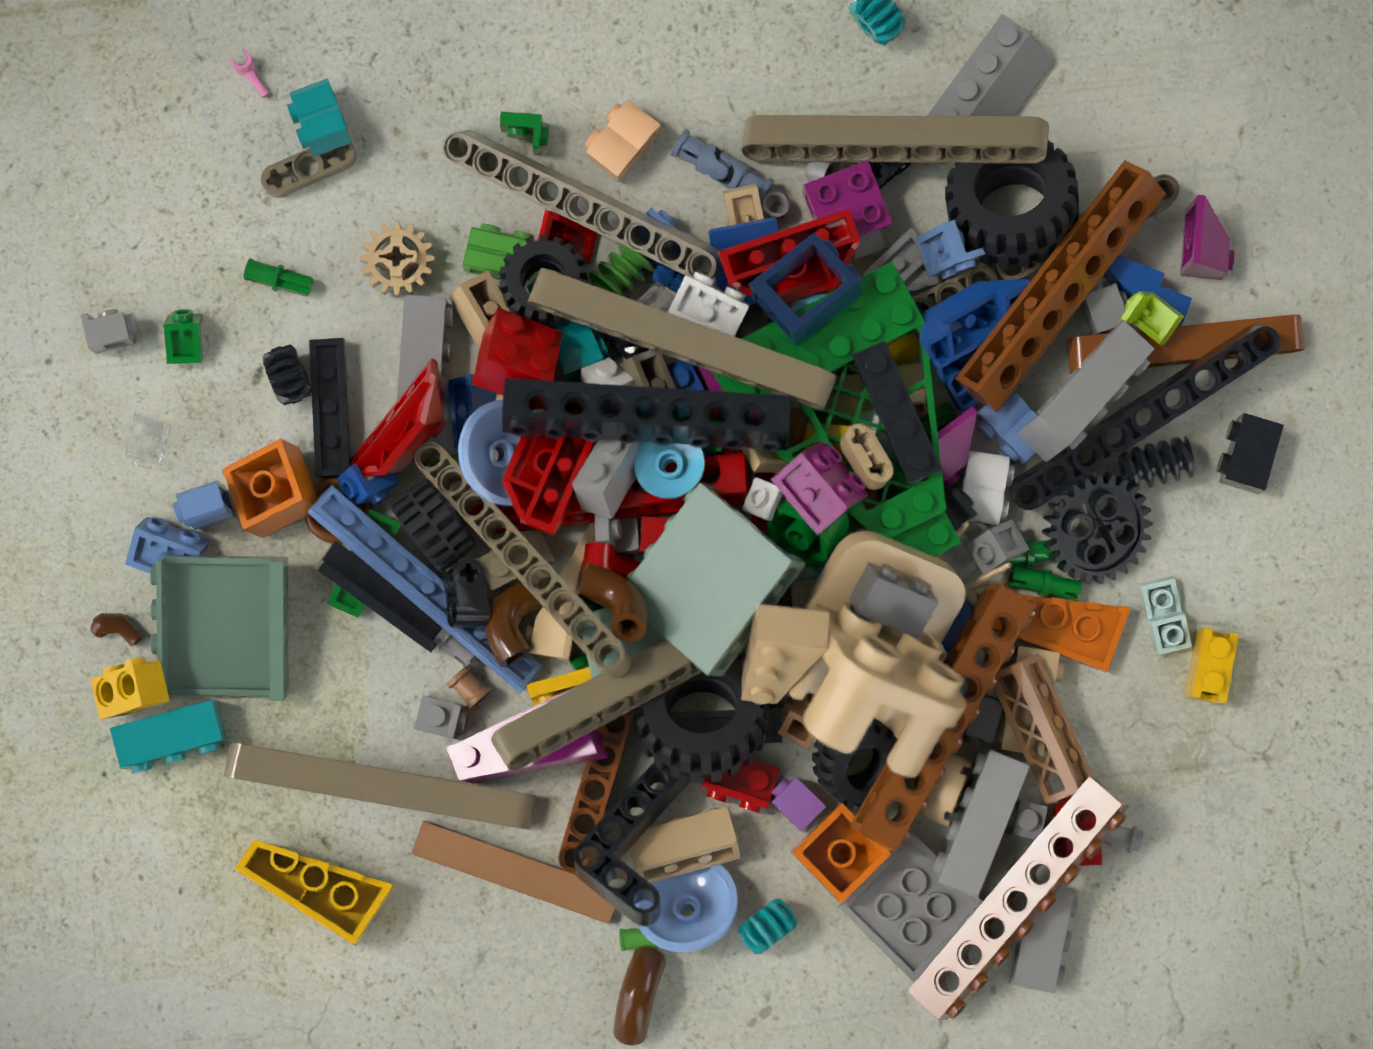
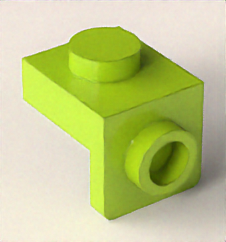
[1121,291,1184,345]

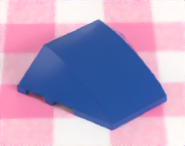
[919,279,1030,412]

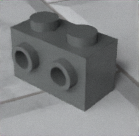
[848,563,939,638]

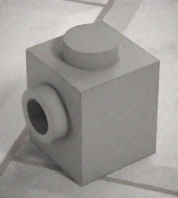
[1080,282,1128,335]

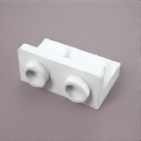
[668,271,750,337]

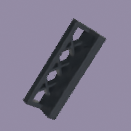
[314,540,442,652]

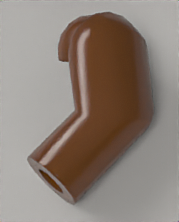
[90,613,144,647]

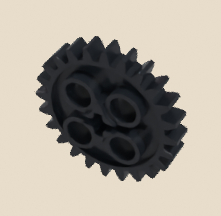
[1042,471,1153,584]

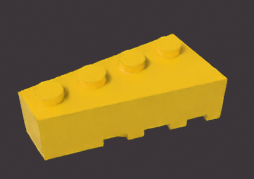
[235,839,394,947]

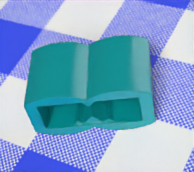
[287,78,352,157]

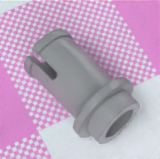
[433,628,474,667]
[1101,826,1143,854]

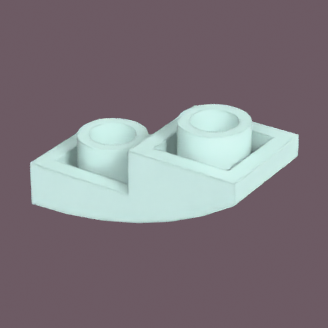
[1138,576,1192,655]

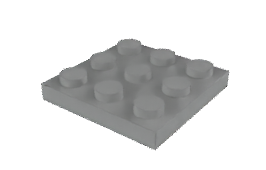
[838,832,983,982]

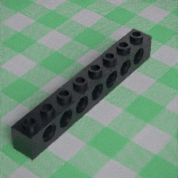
[502,378,791,452]

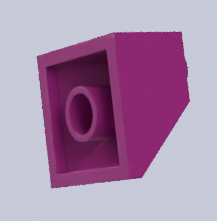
[1180,195,1235,280]
[929,407,977,489]

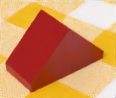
[538,210,598,264]

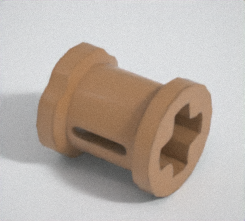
[446,664,492,710]

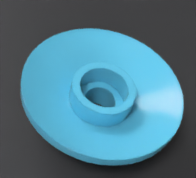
[634,442,705,499]

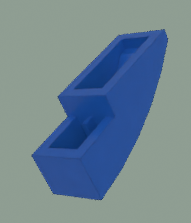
[1103,255,1192,326]

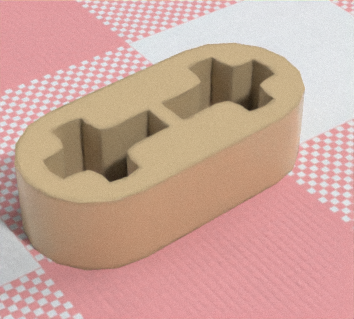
[840,424,893,490]

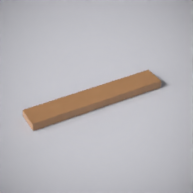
[411,821,615,924]

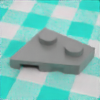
[860,228,955,292]

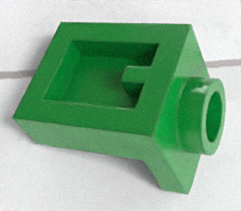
[500,111,549,155]
[163,309,203,364]

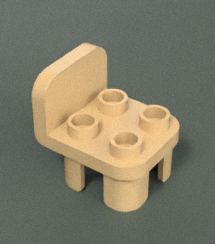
[789,531,967,777]

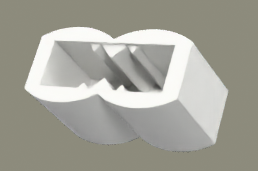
[960,450,1014,527]

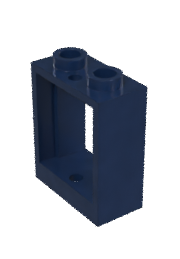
[749,232,862,347]

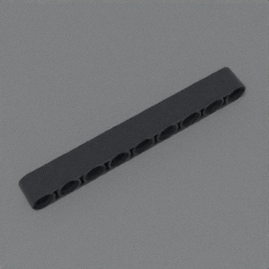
[1009,324,1280,510]

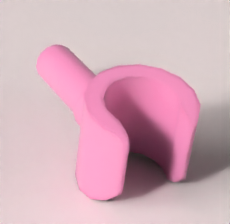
[231,50,269,98]

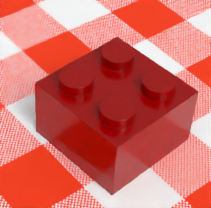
[472,307,563,396]

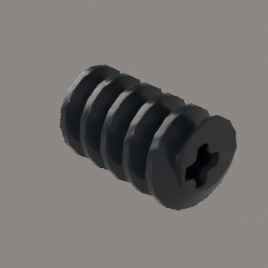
[1118,436,1195,491]

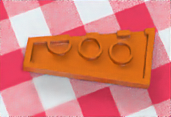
[993,593,1131,673]

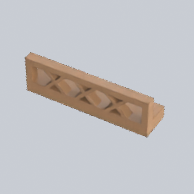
[994,653,1095,804]

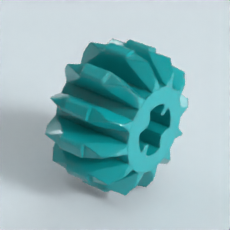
[849,0,906,45]
[738,898,798,954]

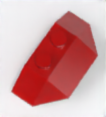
[718,208,861,304]
[350,358,446,476]
[502,410,607,535]

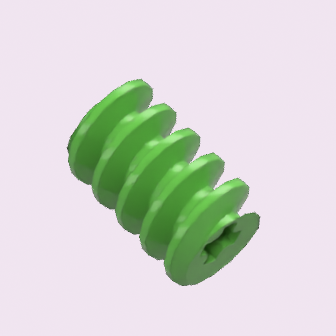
[588,244,655,297]

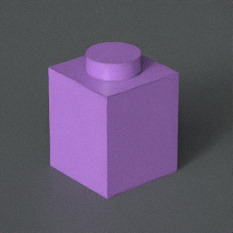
[771,777,826,832]

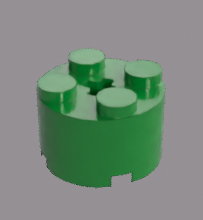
[767,498,850,568]

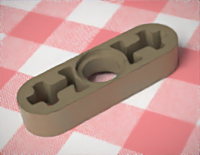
[261,143,356,198]

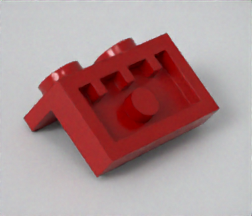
[701,761,780,813]

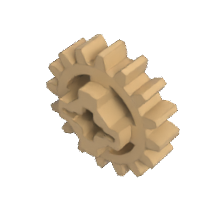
[360,221,436,298]

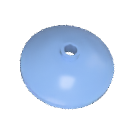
[458,400,537,506]
[635,864,738,952]

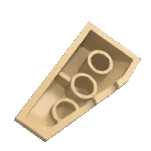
[525,523,595,662]

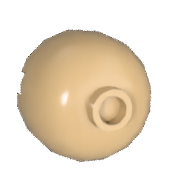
[912,755,975,828]

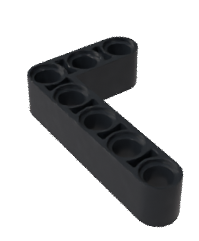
[573,762,691,926]

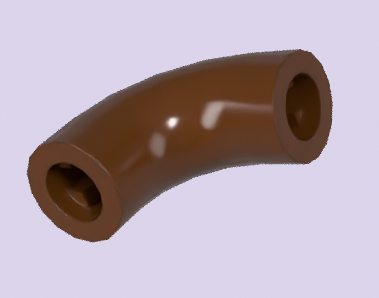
[577,562,648,642]
[485,581,543,667]
[613,946,666,1046]

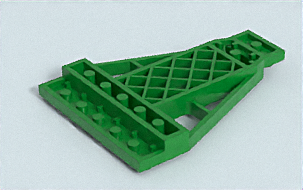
[712,261,961,557]

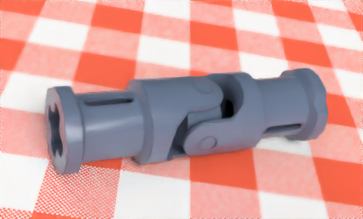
[671,129,774,202]

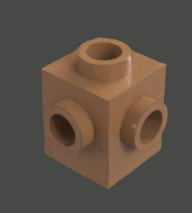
[778,692,815,750]

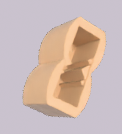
[585,99,661,182]

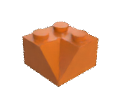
[222,438,318,538]
[790,803,892,904]

